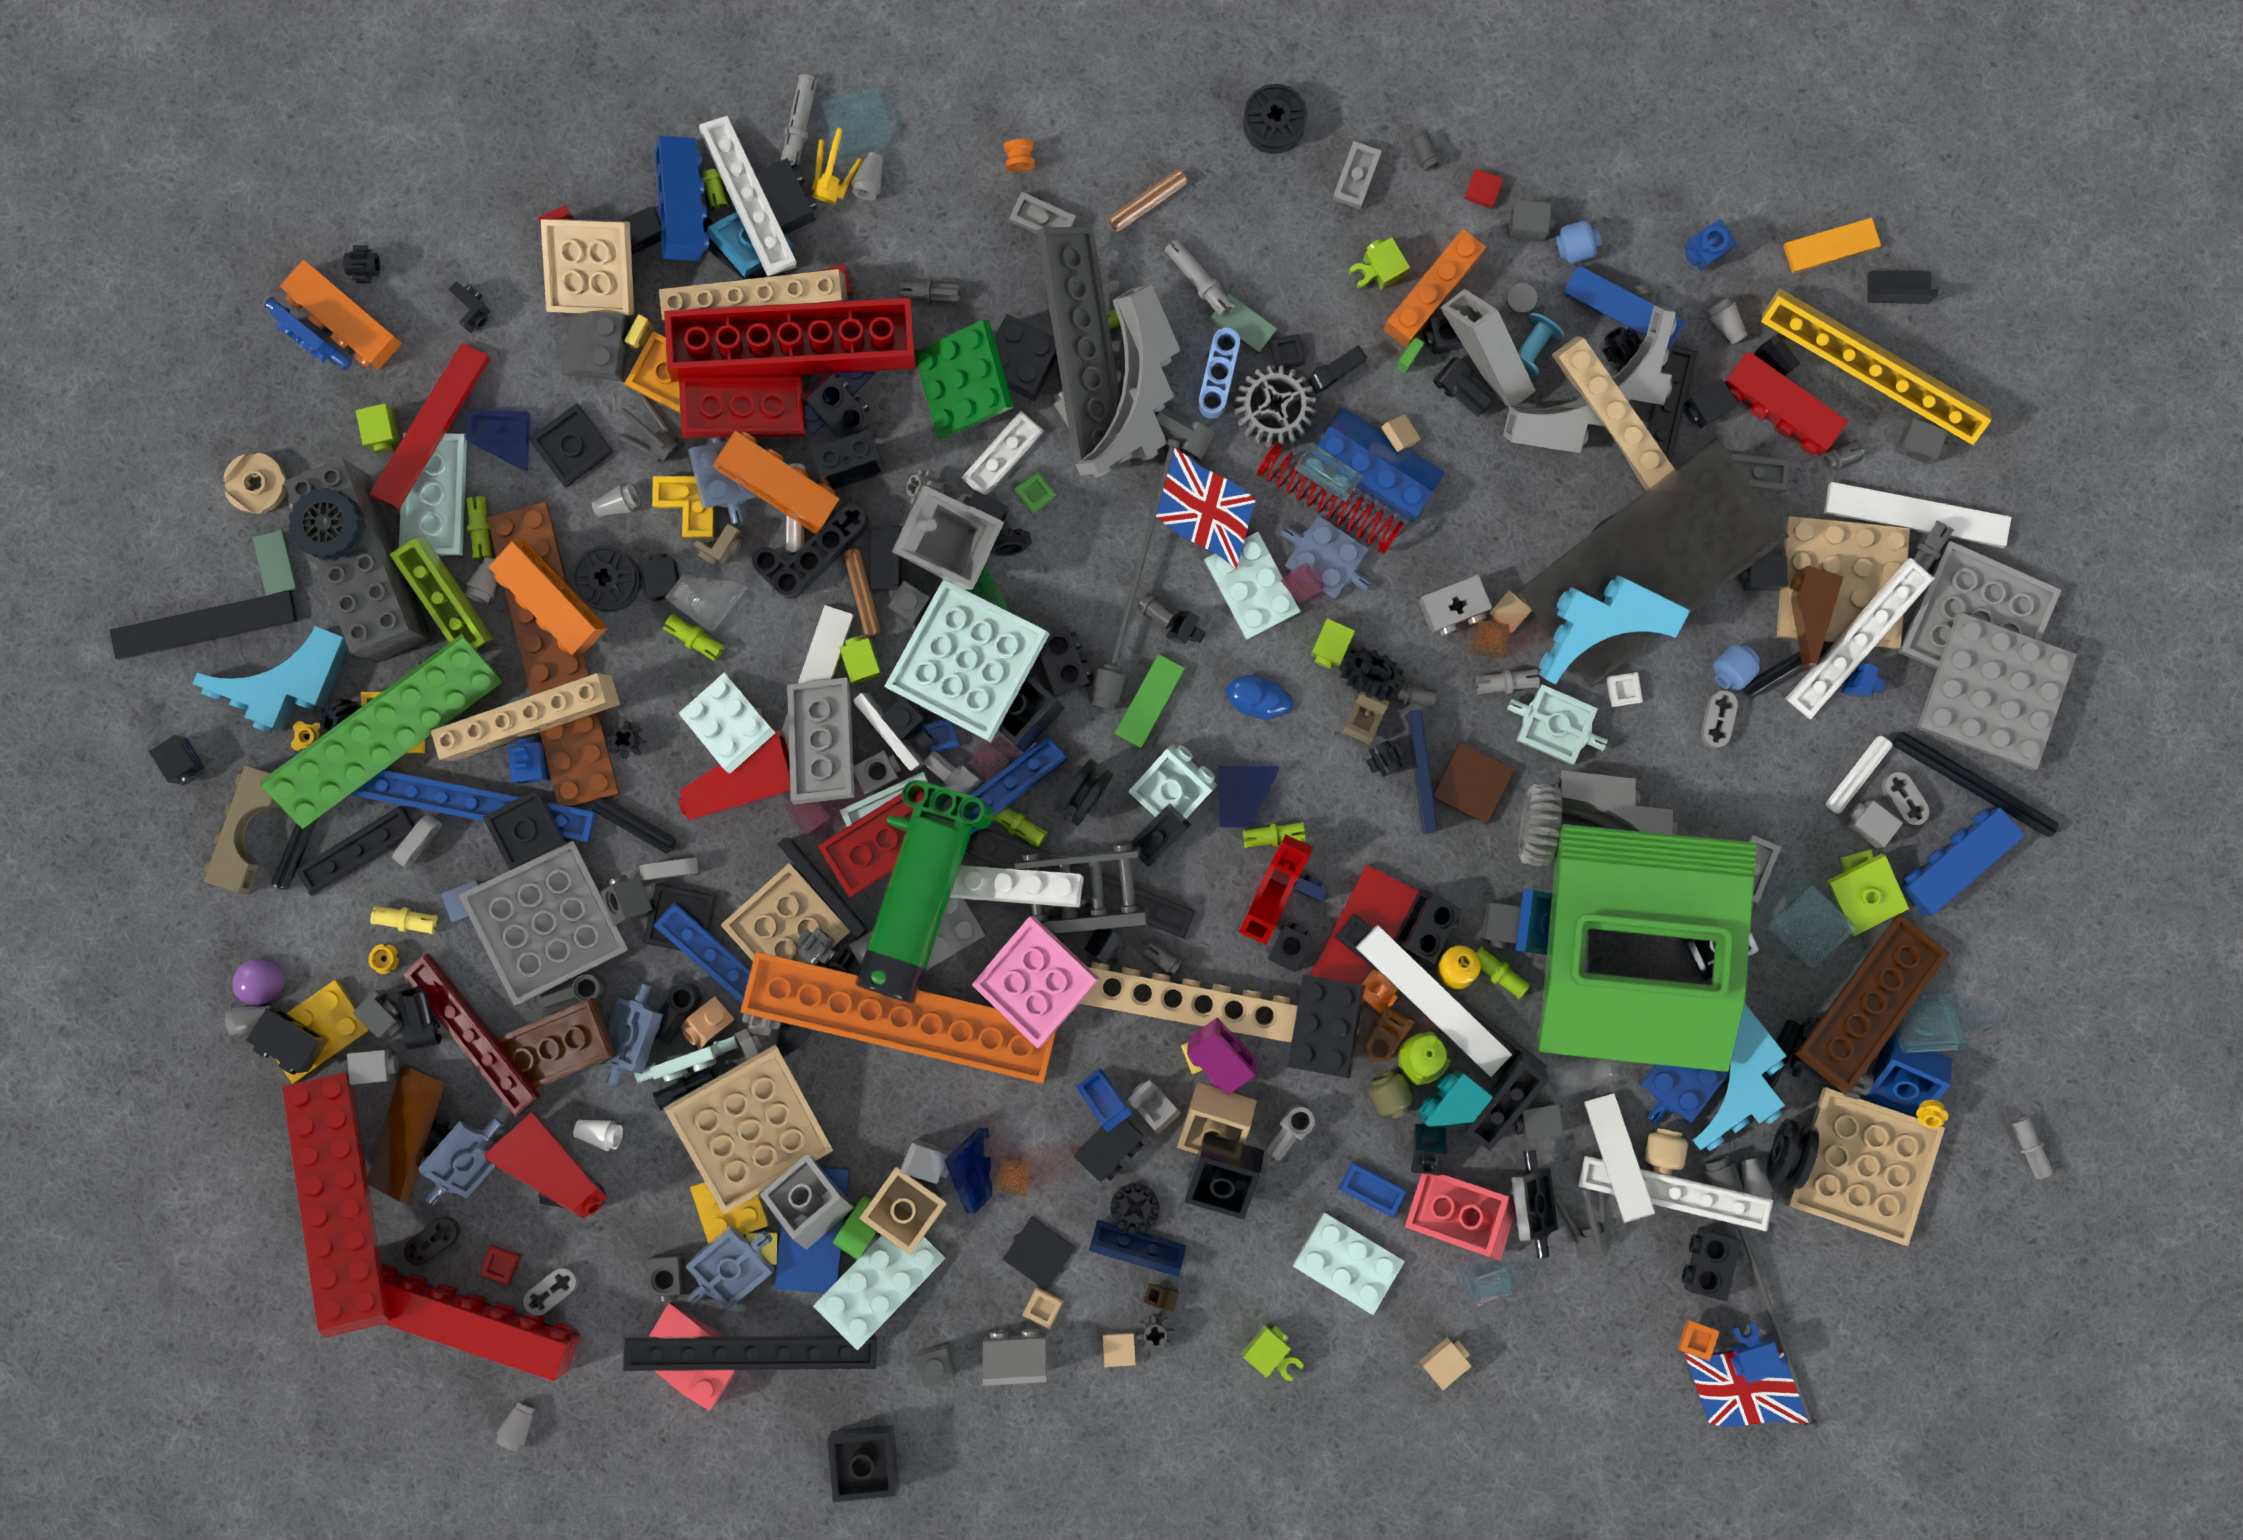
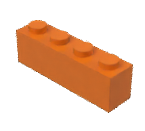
[1383,228,1486,348]
[279,259,402,370]
[712,431,840,534]
[489,540,608,655]

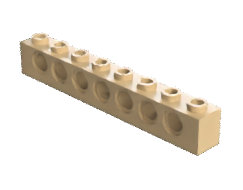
[1079,962,1298,1043]

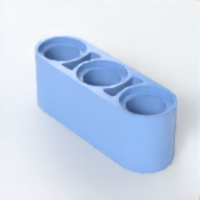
[1198,328,1240,419]

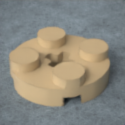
[223,453,288,515]

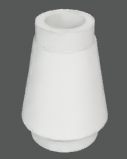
[573,1119,623,1151]

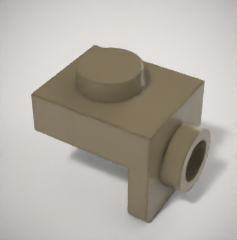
[693,523,743,565]
[1342,691,1389,745]

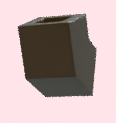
[1144,1283,1179,1312]

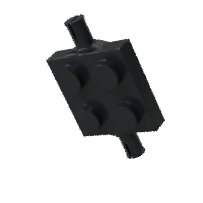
[1510,1150,1558,1258]

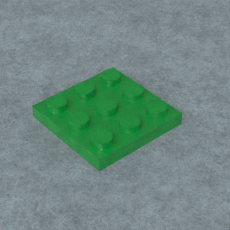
[914,320,1013,439]

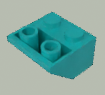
[1417,1070,1493,1127]

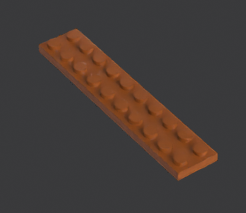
[487,502,620,807]

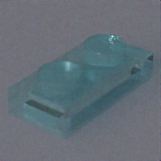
[1295,443,1363,502]

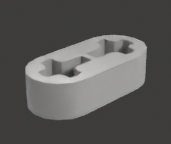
[1701,690,1738,748]
[1882,772,1930,826]
[392,813,442,868]
[639,858,699,881]
[523,1267,579,1316]

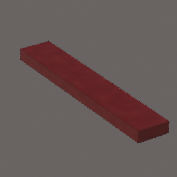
[403,954,541,1117]

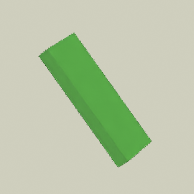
[1115,654,1185,749]

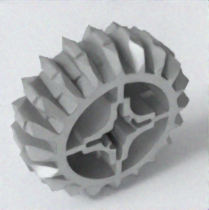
[1234,365,1316,447]
[1518,783,1563,867]

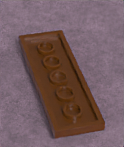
[1795,914,1950,1094]

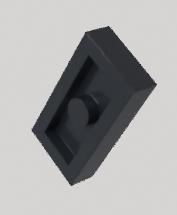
[1130,803,1192,868]

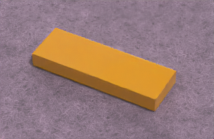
[1783,218,1881,274]

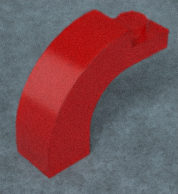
[1238,834,1314,945]

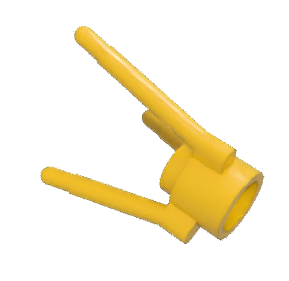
[811,127,863,204]

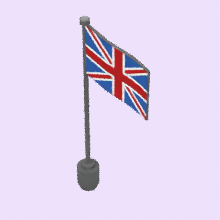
[1089,439,1255,711]
[1683,1155,1819,1431]

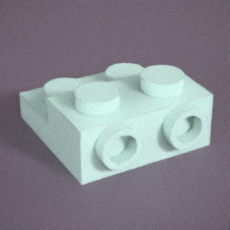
[1128,744,1217,819]

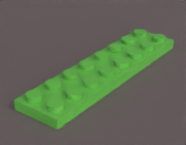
[260,634,502,829]

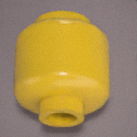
[1437,945,1481,989]

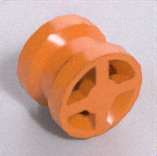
[1004,139,1035,172]

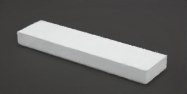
[1584,1093,1655,1223]

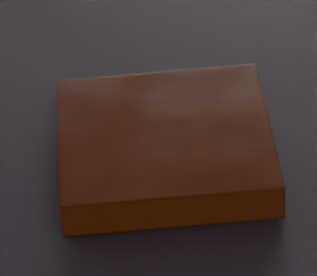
[1433,742,1514,824]

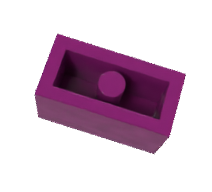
[1187,1017,1257,1095]

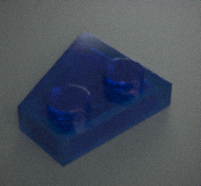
[466,410,530,471]
[1219,766,1279,828]
[944,1128,993,1214]

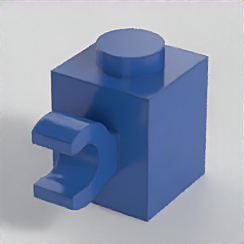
[507,738,549,784]
[1730,1320,1784,1384]

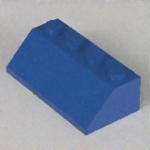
[1311,408,1445,523]

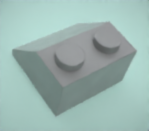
[760,1153,854,1250]
[983,1329,1048,1386]

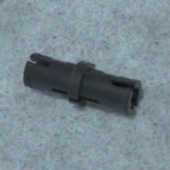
[653,1067,716,1111]

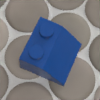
[1862,1034,1952,1118]

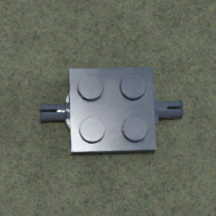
[688,438,759,525]
[1280,515,1373,600]
[605,983,663,1087]
[418,1116,504,1206]
[685,1224,775,1310]

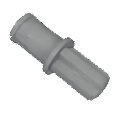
[2010,1116,2053,1179]

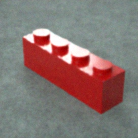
[1724,351,1848,456]

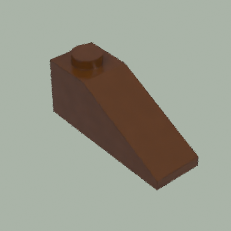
[1790,565,1844,668]

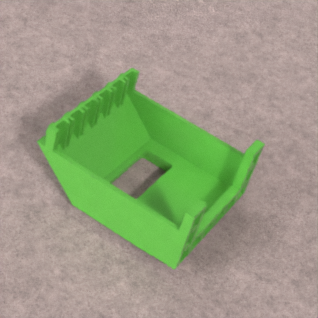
[1537,824,1756,1072]

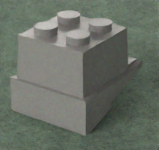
[892,485,1004,589]

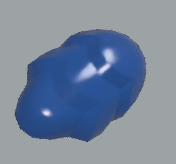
[1226,675,1294,721]

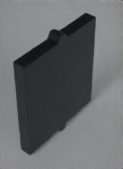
[1002,1217,1075,1291]

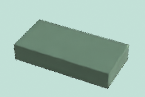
[1211,293,1277,355]
[252,530,299,596]

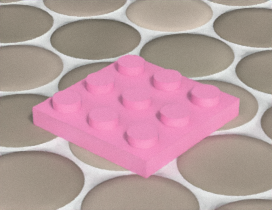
[972,916,1100,1048]

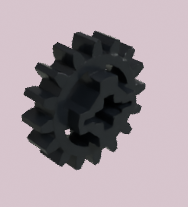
[1338,647,1406,701]

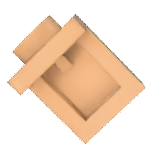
[681,996,735,1050]

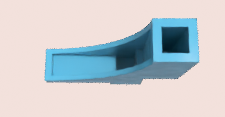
[1539,575,1690,684]
[192,626,348,733]
[1693,1002,1786,1151]

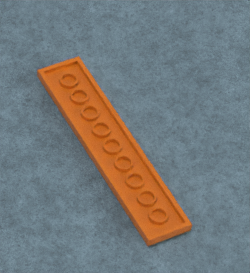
[740,951,1056,1084]

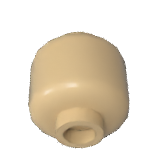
[1644,1128,1689,1175]

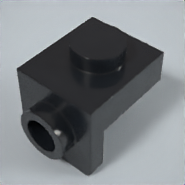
[448,281,491,333]
[1411,1124,1447,1176]

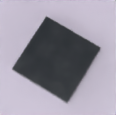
[528,403,614,488]
[483,788,567,870]
[643,883,717,951]

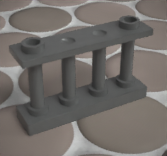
[1015,843,1148,934]

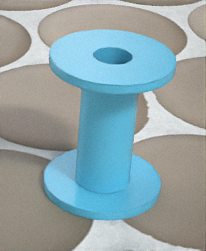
[1518,313,1564,376]

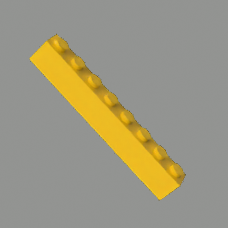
[1761,288,1992,445]

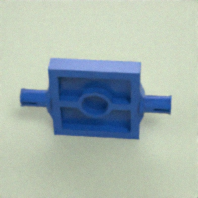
[264,297,352,371]
[1640,1064,1729,1125]

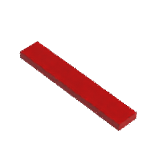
[369,343,490,510]

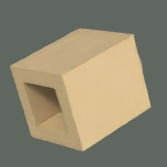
[1419,1337,1472,1390]

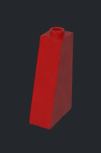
[679,730,791,820]
[484,1112,607,1219]

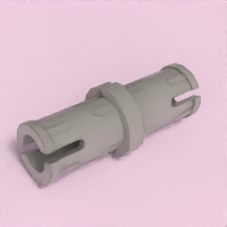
[1475,669,1540,695]

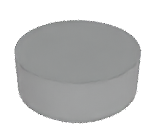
[1506,283,1537,315]

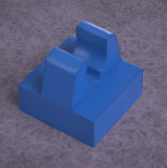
[1842,664,1885,697]

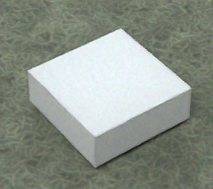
[1606,672,1643,708]

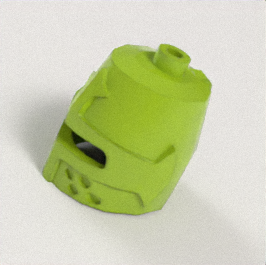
[1398,1031,1451,1086]

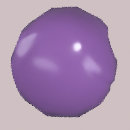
[232,959,285,1006]

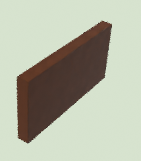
[496,998,616,1088]
[368,1064,446,1202]

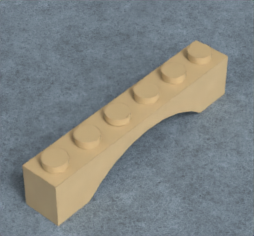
[1552,336,1687,506]

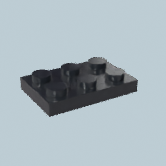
[1288,975,1365,1078]

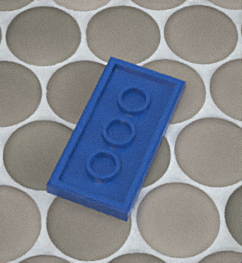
[774,1166,850,1294]

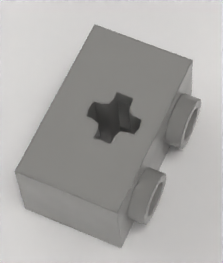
[1419,575,1492,636]

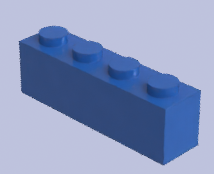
[654,135,709,261]
[1900,807,2025,916]

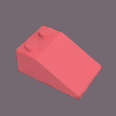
[1405,1174,1516,1260]
[648,1302,736,1411]

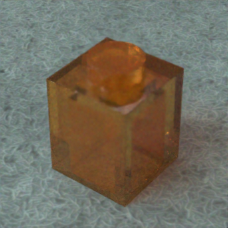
[1470,620,1510,659]
[995,1156,1033,1196]

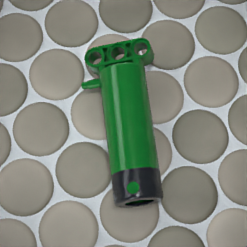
[855,780,994,1004]

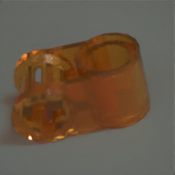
[1363,1005,1415,1062]

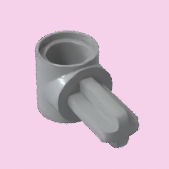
[924,751,983,795]
[1266,1105,1315,1161]

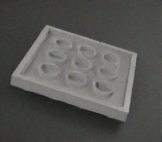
[1898,540,2062,669]
[1917,612,2077,770]
[458,841,628,1007]

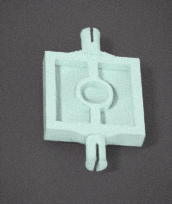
[1507,684,1608,765]
[634,1036,739,1083]

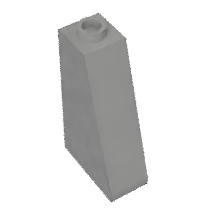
[1441,289,1536,408]

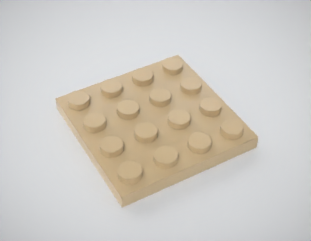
[1776,516,1910,649]
[664,1045,833,1214]
[1786,1087,1945,1246]

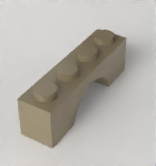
[203,765,280,894]

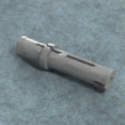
[780,74,818,167]
[1165,239,1235,318]

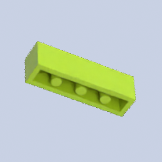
[389,536,494,650]

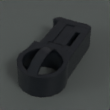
[1307,345,1368,394]

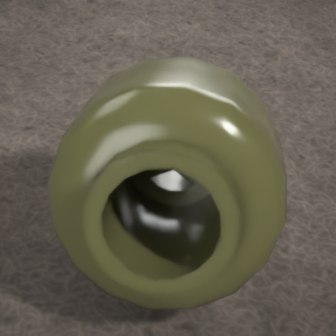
[1368,1070,1414,1119]

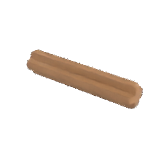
[1109,169,1187,232]
[844,548,881,637]

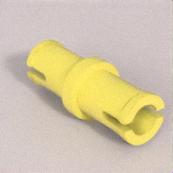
[370,905,438,935]

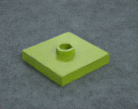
[1827,853,1909,936]

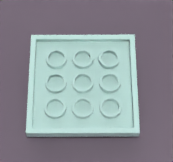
[884,579,1050,742]

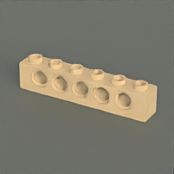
[659,269,848,321]
[431,673,620,761]

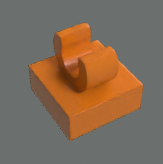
[1361,969,1399,1014]
[1677,1319,1720,1361]

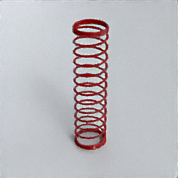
[1256,442,1404,555]

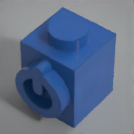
[1683,219,1737,272]

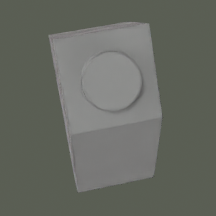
[900,1138,953,1184]

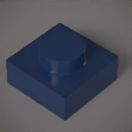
[1293,875,1327,902]

